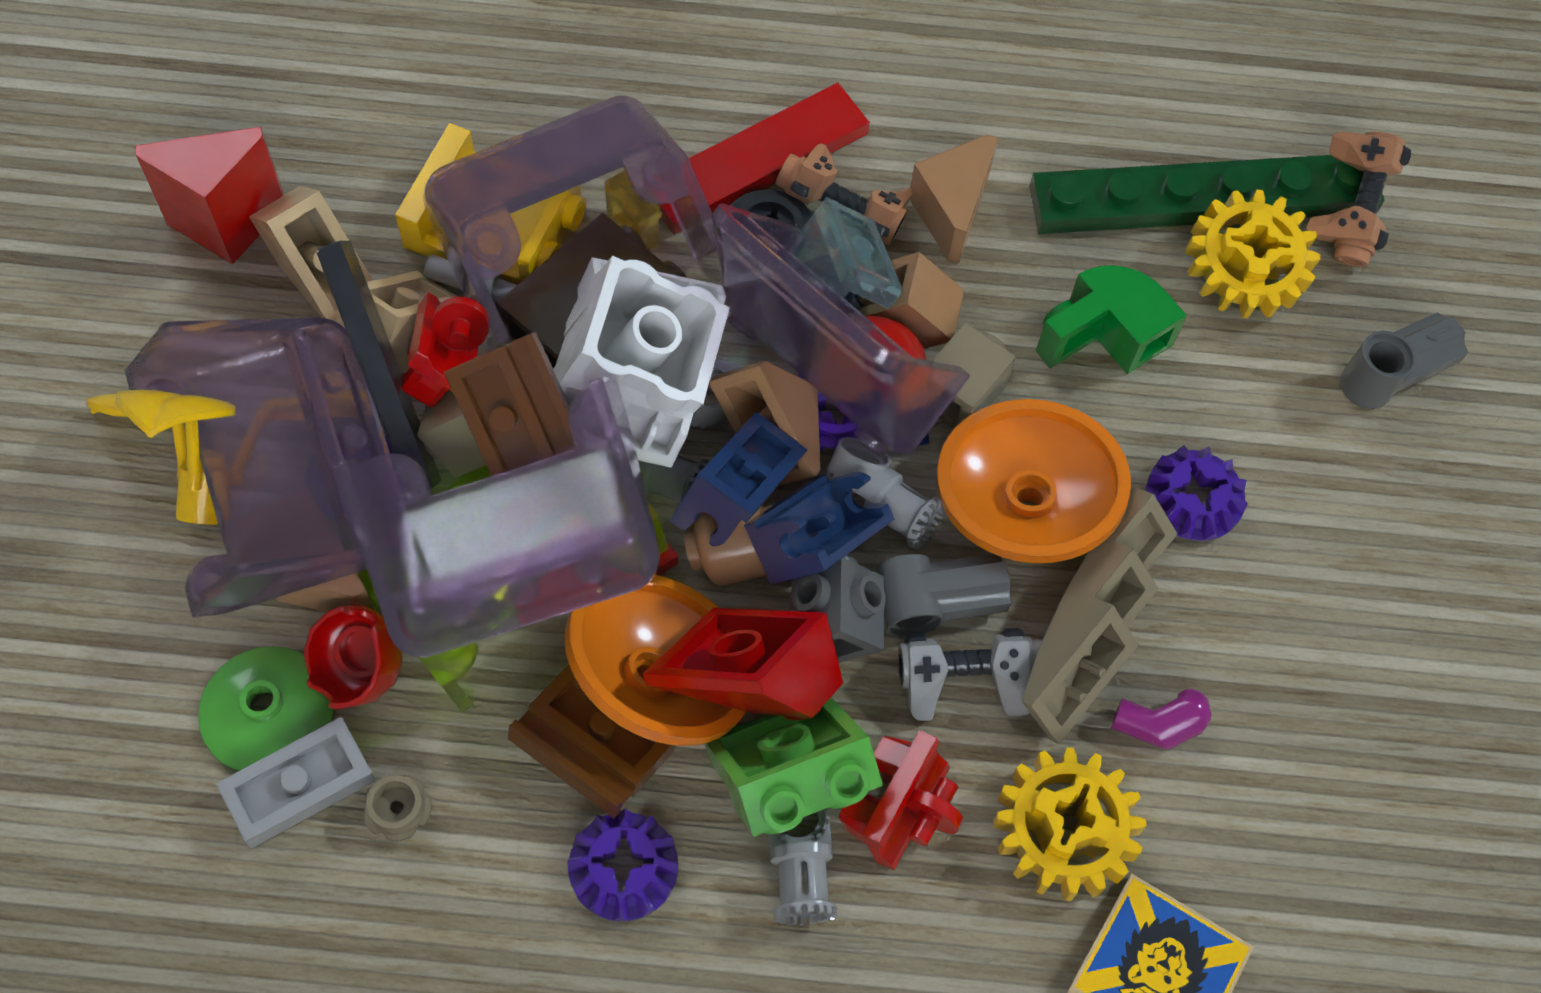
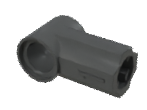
[1340,312,1468,409]
[874,554,1011,637]

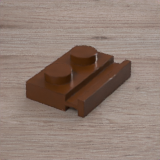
[444,331,591,494]
[508,664,675,819]

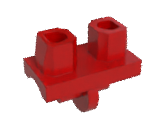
[401,292,489,407]
[839,730,963,870]

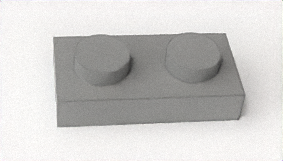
[216,716,376,849]

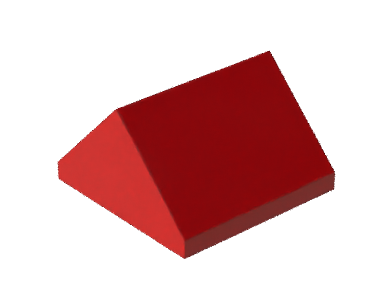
[135,126,284,265]

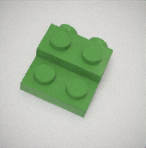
[705,698,883,837]

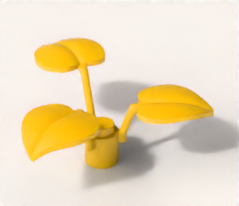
[86,390,379,525]

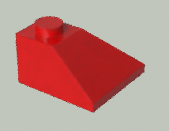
[643,608,843,721]

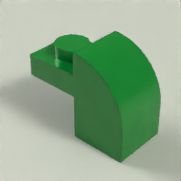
[1036,265,1187,374]

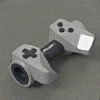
[898,628,1043,721]

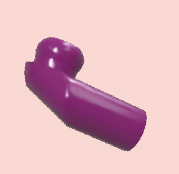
[1110,689,1212,749]

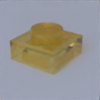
[604,171,662,250]

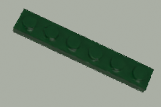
[1029,155,1385,234]

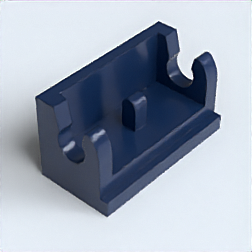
[669,412,807,547]
[744,472,895,585]

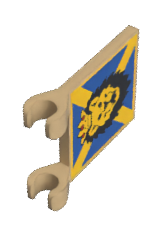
[1066,873,1254,993]

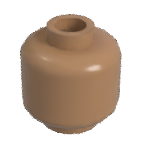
[684,505,772,587]

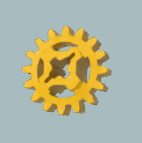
[1185,190,1321,319]
[993,747,1146,901]

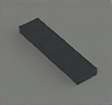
[316,241,442,496]

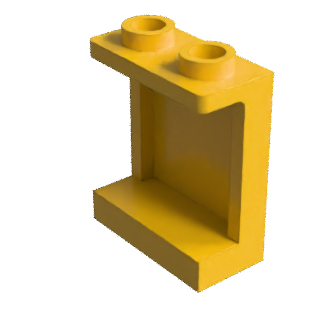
[395,123,587,285]

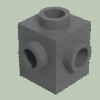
[790,556,886,663]

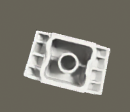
[553,256,730,467]

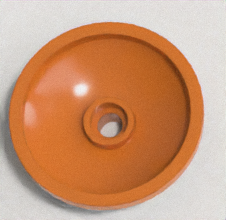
[937,399,1131,563]
[564,572,746,746]

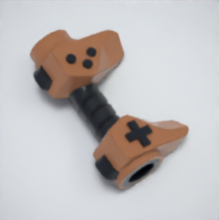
[1306,131,1412,267]
[776,144,913,246]

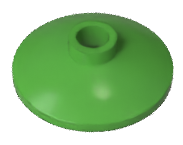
[198,646,335,772]

